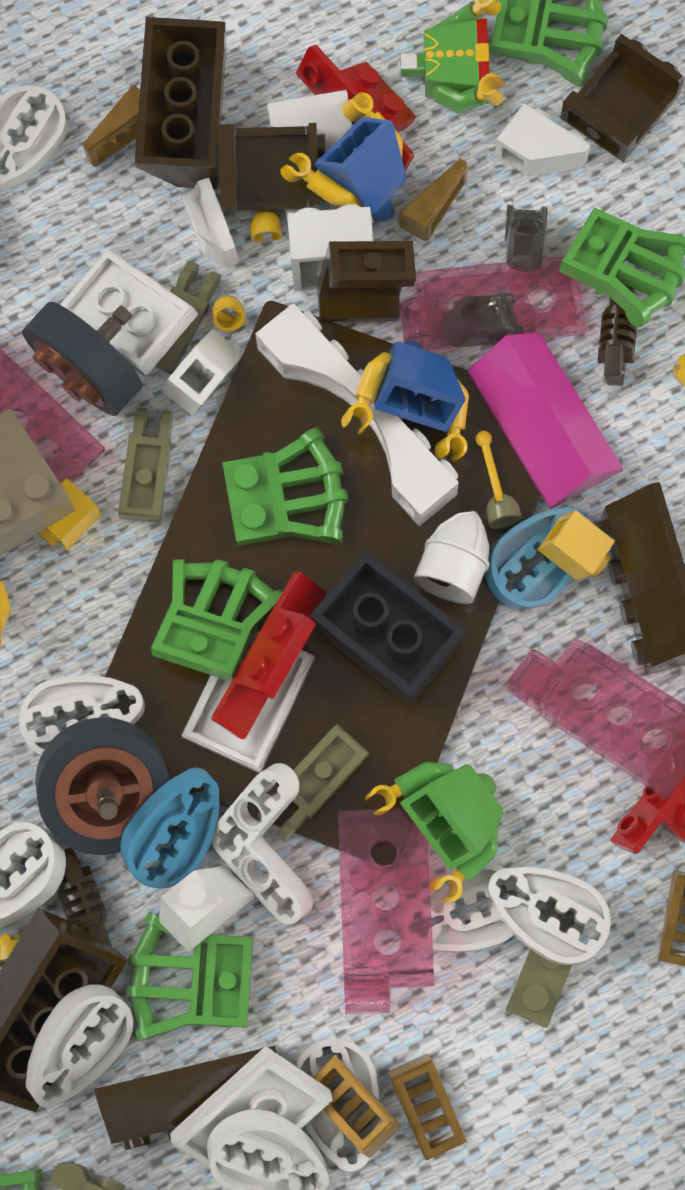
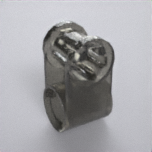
[504,204,548,272]
[440,293,524,347]

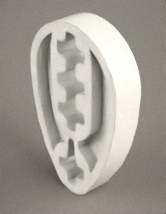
[0,85,68,191]
[19,676,145,756]
[0,822,66,928]
[401,863,525,953]
[488,866,611,965]
[26,985,133,1108]
[295,1039,379,1172]
[207,1109,329,1190]

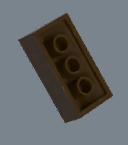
[134,17,227,189]
[596,482,685,675]
[0,908,128,1112]
[94,1045,282,1150]

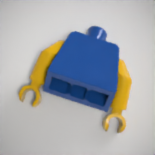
[280,93,406,222]
[341,341,469,462]

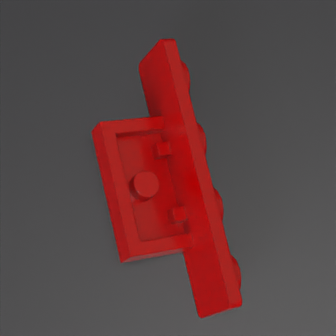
[296,44,416,172]
[211,571,326,740]
[610,738,685,854]

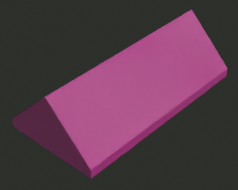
[467,332,623,509]

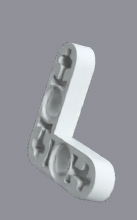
[211,763,313,925]

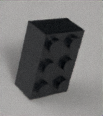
[309,551,466,707]

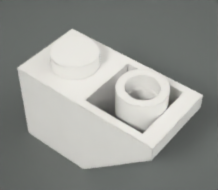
[495,103,591,177]
[161,328,243,417]

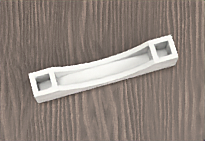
[255,303,459,527]

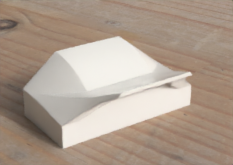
[182,177,239,267]

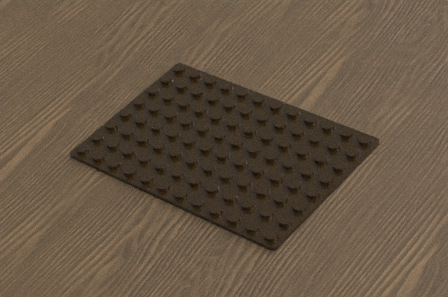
[88,300,540,870]

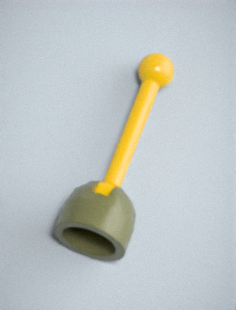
[475,431,522,529]

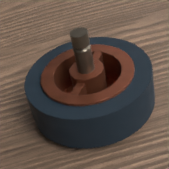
[22,302,143,416]
[35,717,170,855]

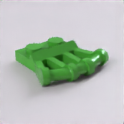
[490,0,608,86]
[559,207,685,327]
[222,427,349,546]
[151,559,283,682]
[126,912,254,1042]

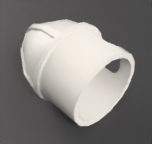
[414,511,490,604]

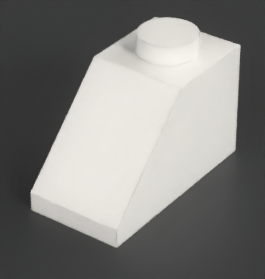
[159,865,254,952]

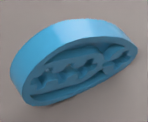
[484,506,587,610]
[120,768,219,888]

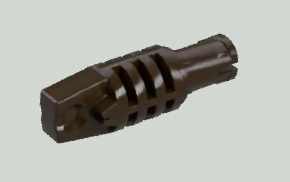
[597,284,637,386]
[57,847,113,948]

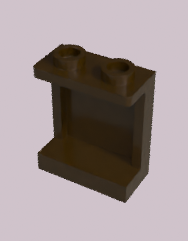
[560,34,685,163]
[218,123,325,213]
[317,241,416,322]

